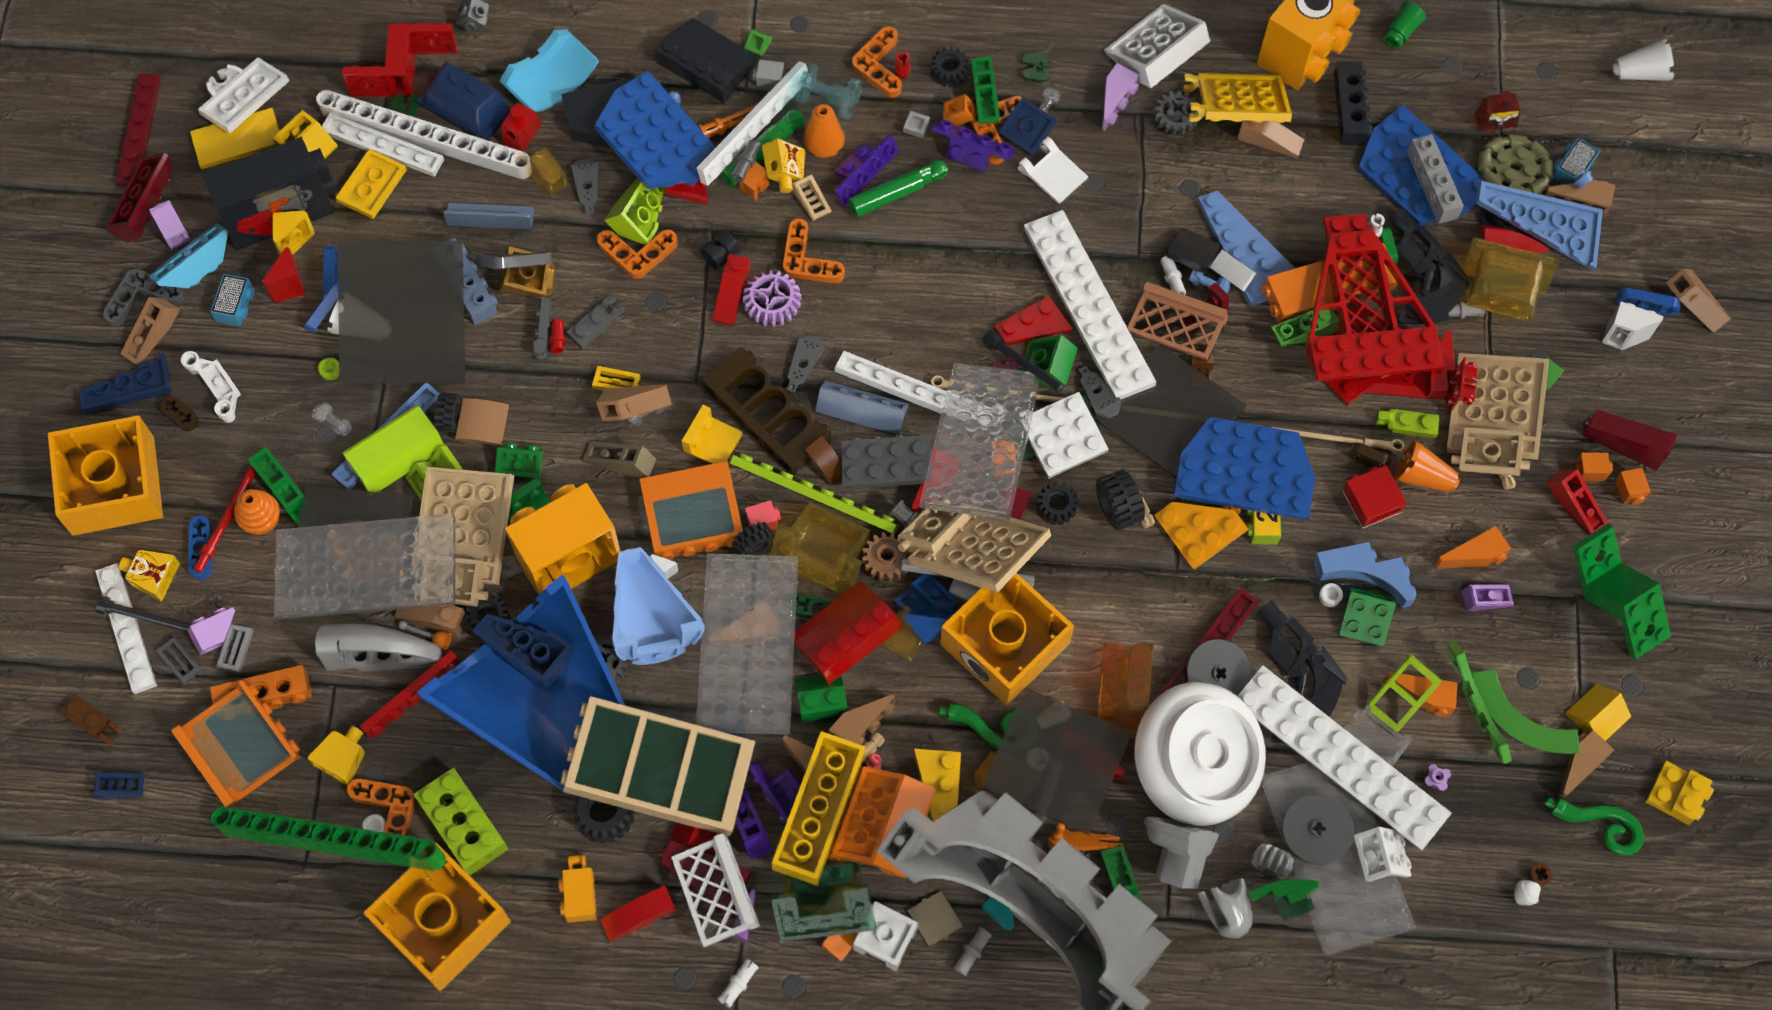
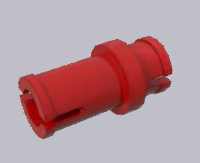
[894,51,911,80]
[549,319,566,354]

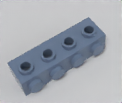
[431,238,498,325]

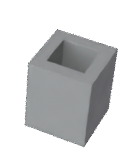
[753,60,785,90]

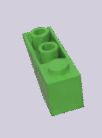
[1271,310,1339,346]

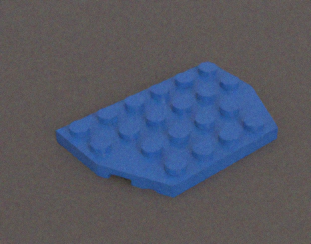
[594,71,716,189]
[1358,105,1484,226]
[1174,417,1315,521]

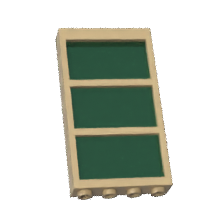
[560,696,755,836]

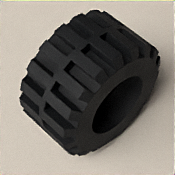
[1096,469,1145,531]
[573,779,635,844]

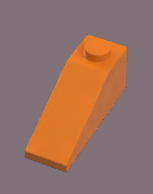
[1435,526,1511,568]
[1383,672,1458,717]

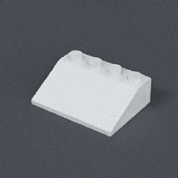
[1104,4,1210,88]

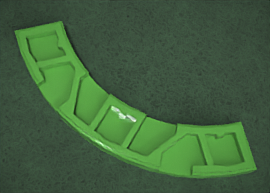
[1447,641,1512,764]
[1472,670,1581,754]

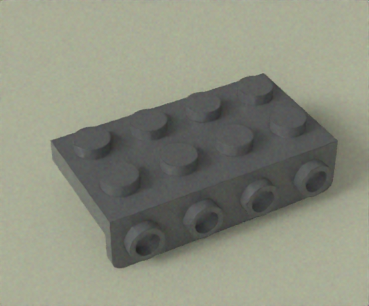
[841,434,933,489]

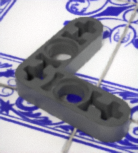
[476,252,552,269]
[103,269,185,327]

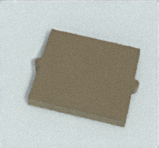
[907,891,963,947]

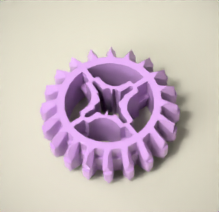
[743,270,801,327]

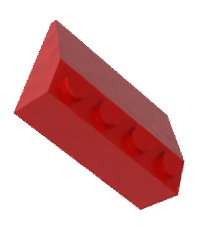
[788,581,902,684]

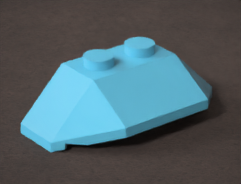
[149,223,228,288]

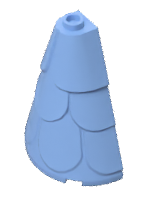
[612,547,705,665]

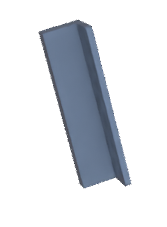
[443,203,534,229]
[816,380,909,435]

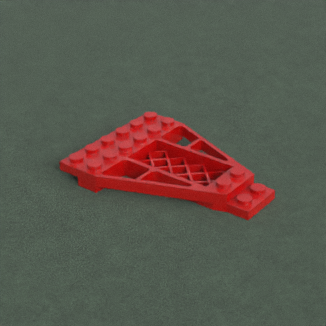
[1305,214,1445,382]

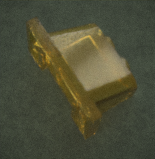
[1462,238,1559,321]
[769,502,870,594]

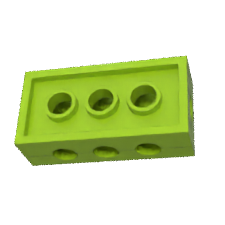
[413,768,509,876]

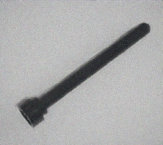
[983,330,1064,391]
[96,595,192,632]

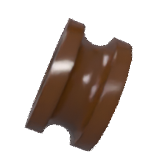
[1528,864,1552,887]

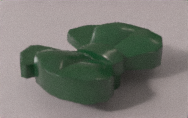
[1022,52,1050,83]
[386,93,419,117]

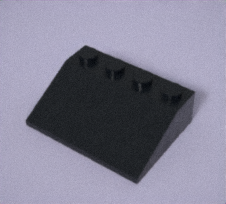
[655,18,760,103]

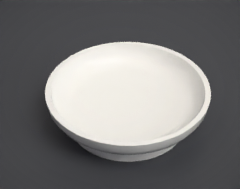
[1135,682,1266,826]

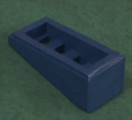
[93,772,145,800]

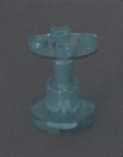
[796,64,862,121]

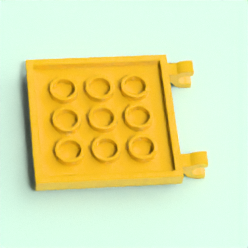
[1183,73,1292,123]

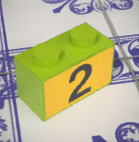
[1246,510,1281,545]

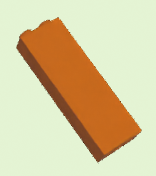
[1262,243,1398,323]

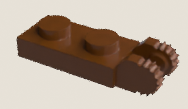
[59,694,124,746]

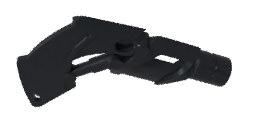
[1388,208,1470,324]
[1256,600,1347,743]

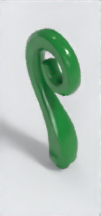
[939,703,1038,752]
[1544,797,1644,856]

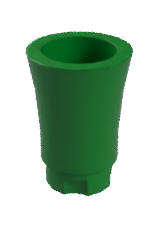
[1383,1,1426,49]

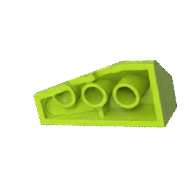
[605,178,667,245]

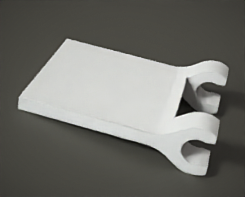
[1017,137,1088,204]

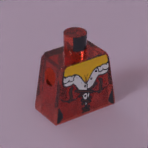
[1474,91,1520,132]

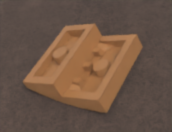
[454,398,509,447]

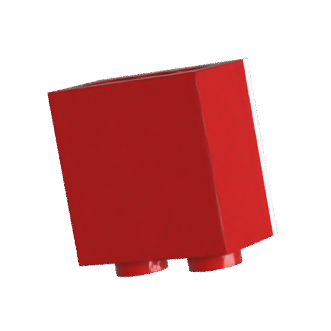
[1342,465,1407,528]

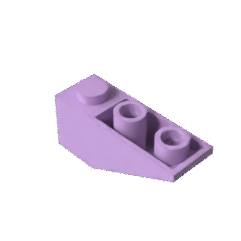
[1102,63,1139,131]

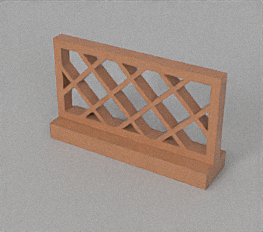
[1127,282,1228,361]

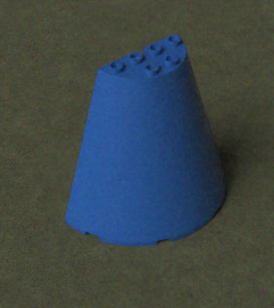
[416,574,636,795]

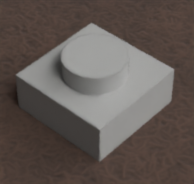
[903,111,930,138]

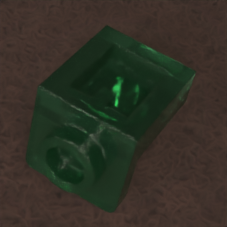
[1274,895,1315,921]

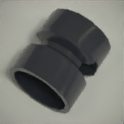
[700,230,741,270]

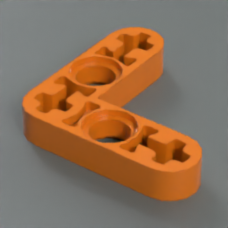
[852,26,902,98]
[970,96,1022,165]
[783,219,845,283]
[597,230,678,279]
[347,779,416,836]

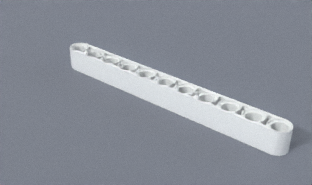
[316,90,533,179]

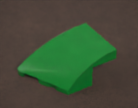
[1249,879,1321,904]

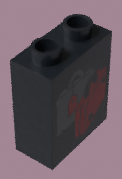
[202,136,339,251]

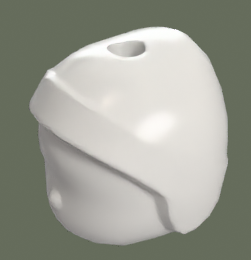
[1514,880,1541,906]

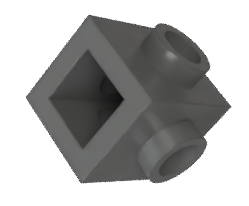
[456,0,489,32]

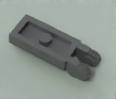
[567,295,626,350]
[533,298,553,362]

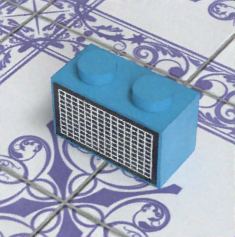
[1553,138,1600,185]
[210,274,254,326]

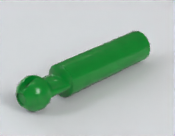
[720,109,804,187]
[848,160,948,218]

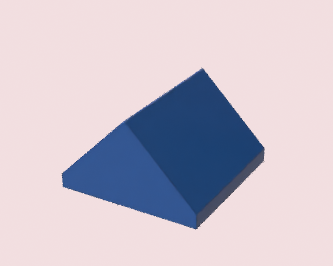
[905,606,958,644]

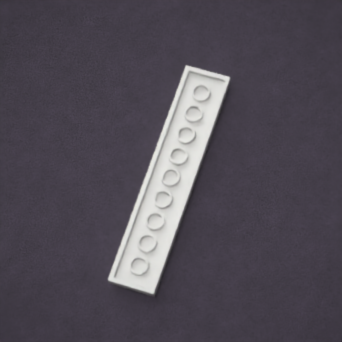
[1024,210,1156,399]
[1238,666,1452,851]

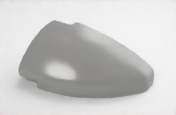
[315,623,443,672]

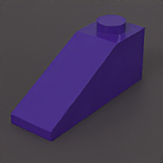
[723,786,772,860]

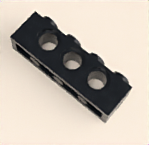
[1333,61,1372,144]

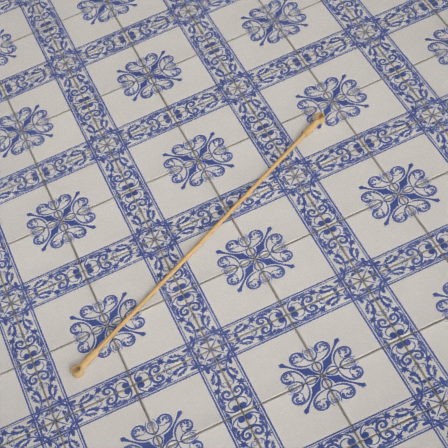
[931,375,1404,455]

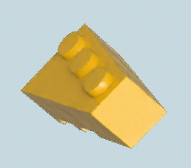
[914,749,961,822]

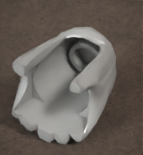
[1198,878,1253,939]

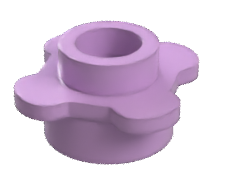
[1425,764,1451,791]

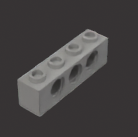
[1407,135,1464,224]

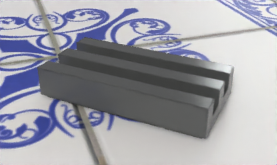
[155,636,203,686]

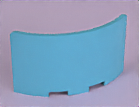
[500,29,599,112]

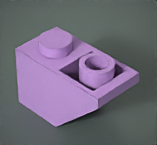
[149,200,191,250]
[188,607,235,656]

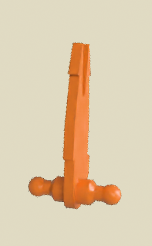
[1048,823,1122,853]

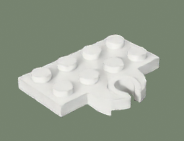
[198,58,289,134]

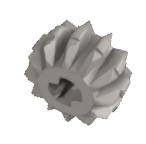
[1251,844,1294,879]

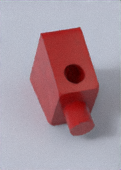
[502,103,542,152]

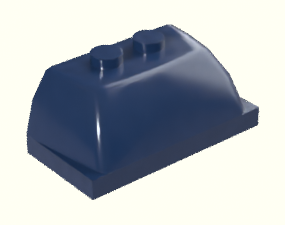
[418,62,510,141]

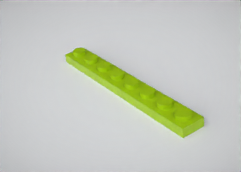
[730,453,899,533]

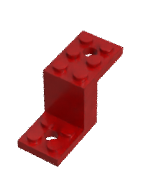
[342,23,458,97]

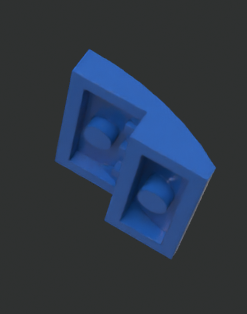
[893,574,959,617]

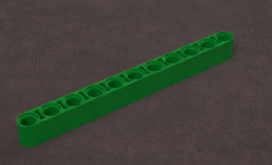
[211,807,446,871]

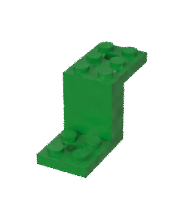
[1572,523,1671,659]

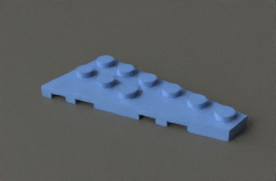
[1476,181,1603,271]
[1197,191,1296,307]

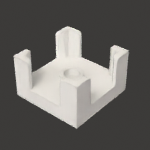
[853,901,918,971]

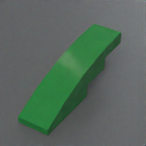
[971,56,1000,124]
[247,447,321,532]
[1100,846,1149,930]

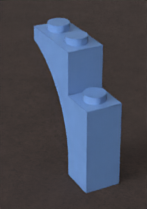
[1313,542,1416,608]

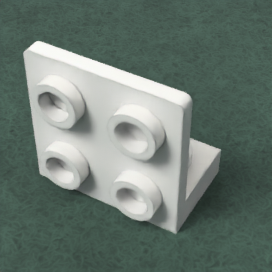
[1354,827,1411,882]

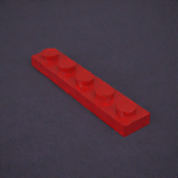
[360,651,460,739]

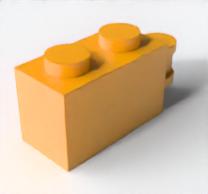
[559,854,597,923]

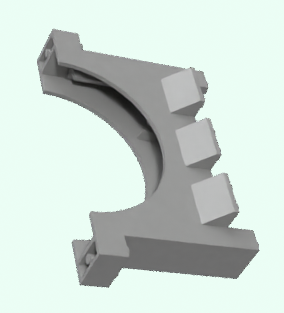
[877,789,1171,1010]

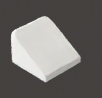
[650,554,678,579]

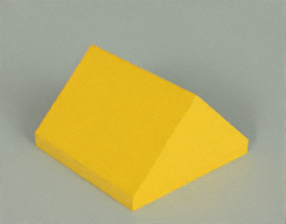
[273,211,315,255]
[1565,684,1631,741]

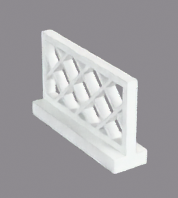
[672,833,760,947]

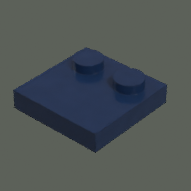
[999,97,1058,156]

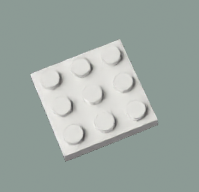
[1019,392,1109,479]

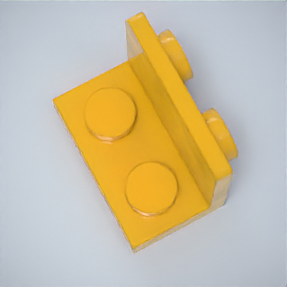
[682,405,743,464]

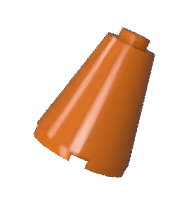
[803,104,845,158]
[1394,440,1460,493]

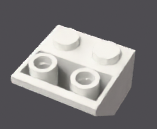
[1602,302,1664,350]

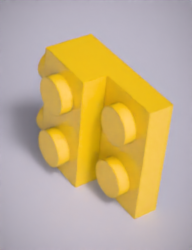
[1646,761,1714,825]

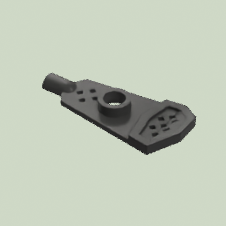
[571,158,599,215]
[787,335,825,393]
[1078,365,1121,419]

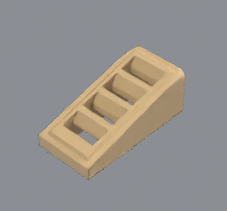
[792,174,832,221]

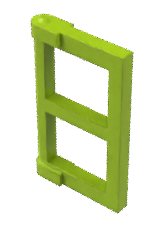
[1365,654,1442,733]

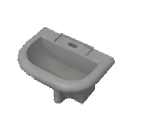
[1144,816,1219,888]

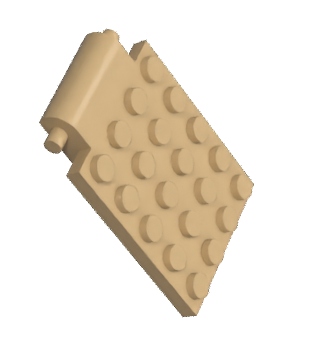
[1447,353,1549,476]
[411,467,514,606]
[898,499,1051,592]

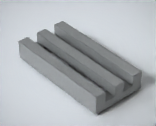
[216,624,254,673]

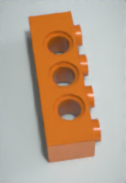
[210,665,312,721]

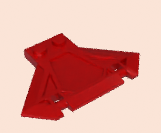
[1323,307,1428,406]

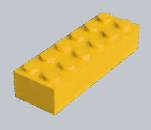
[772,731,866,886]

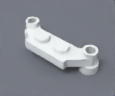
[181,351,241,423]

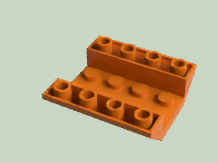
[827,767,936,878]

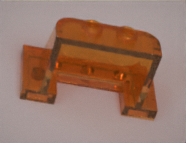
[1095,643,1153,738]

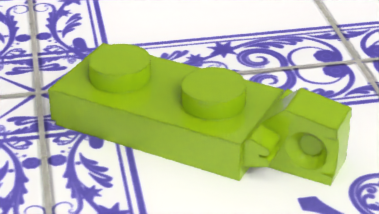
[1376,409,1439,438]

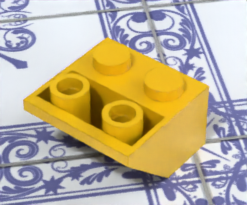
[272,110,338,158]

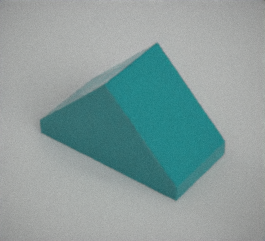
[982,897,1014,931]

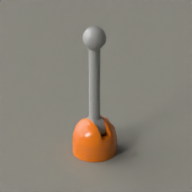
[398,621,452,650]

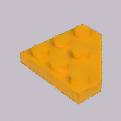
[1154,502,1249,570]

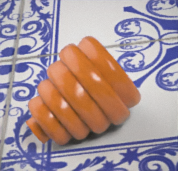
[234,489,280,535]

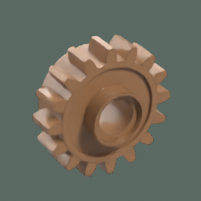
[862,532,912,582]

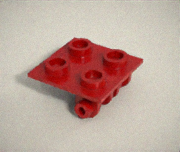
[1445,357,1478,415]

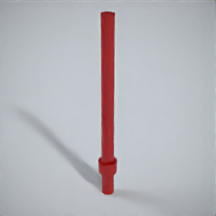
[193,465,257,573]

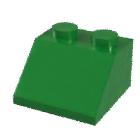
[1017,335,1078,388]
[795,674,847,723]

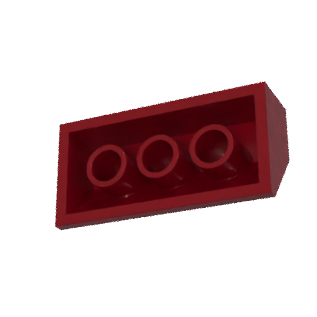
[105,153,173,243]

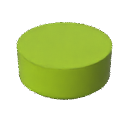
[318,357,342,381]

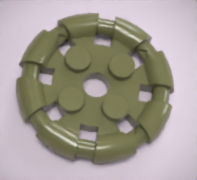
[1478,134,1554,194]

